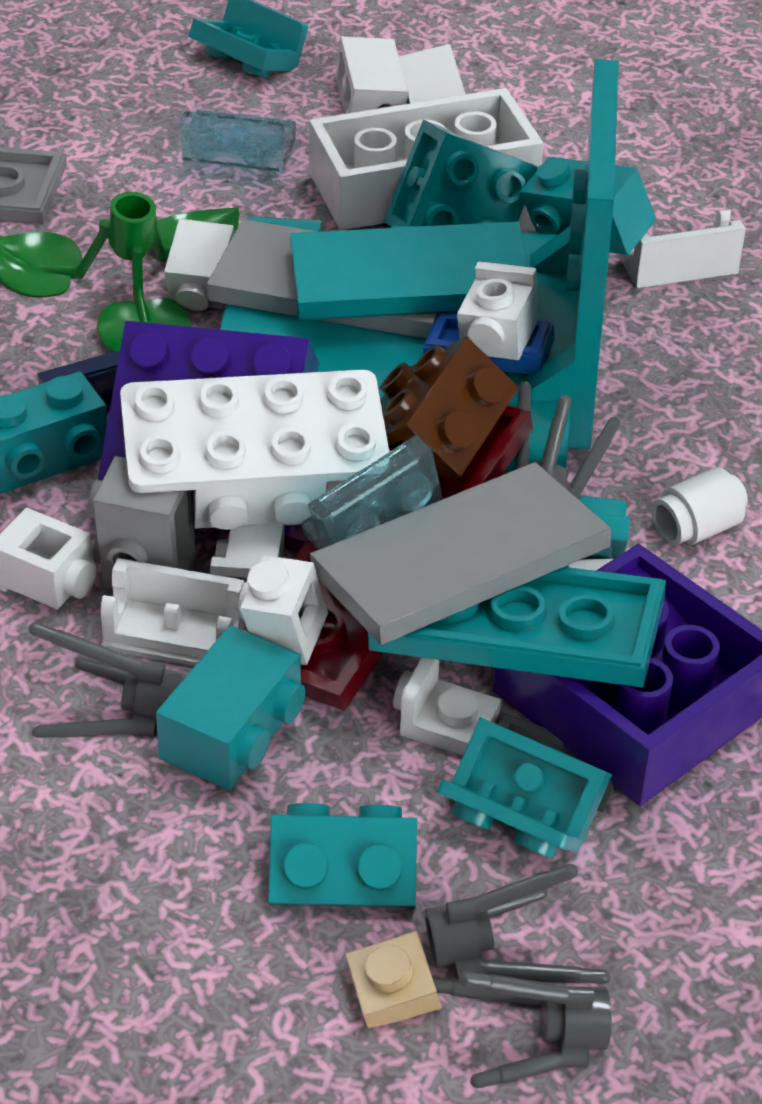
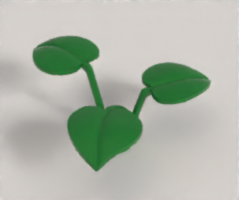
[0,192,239,353]

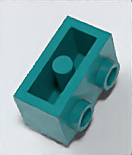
[520,157,656,256]
[0,371,107,494]
[156,625,306,790]

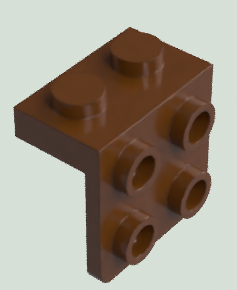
[380,336,519,483]

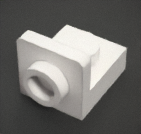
[393,658,501,756]

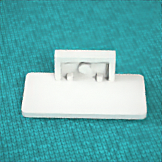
[120,370,391,530]

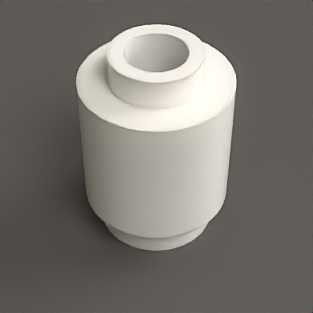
[651,467,748,546]

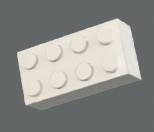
[309,88,544,231]

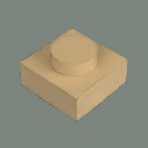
[345,931,442,1028]

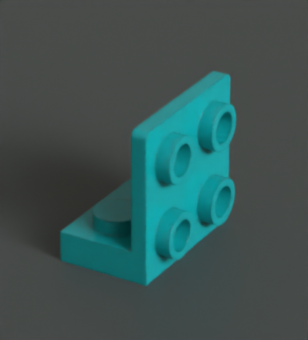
[384,120,538,227]

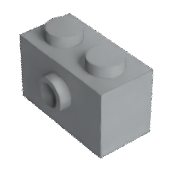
[87,456,196,589]

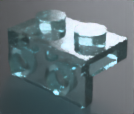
[181,109,296,172]
[301,435,443,550]

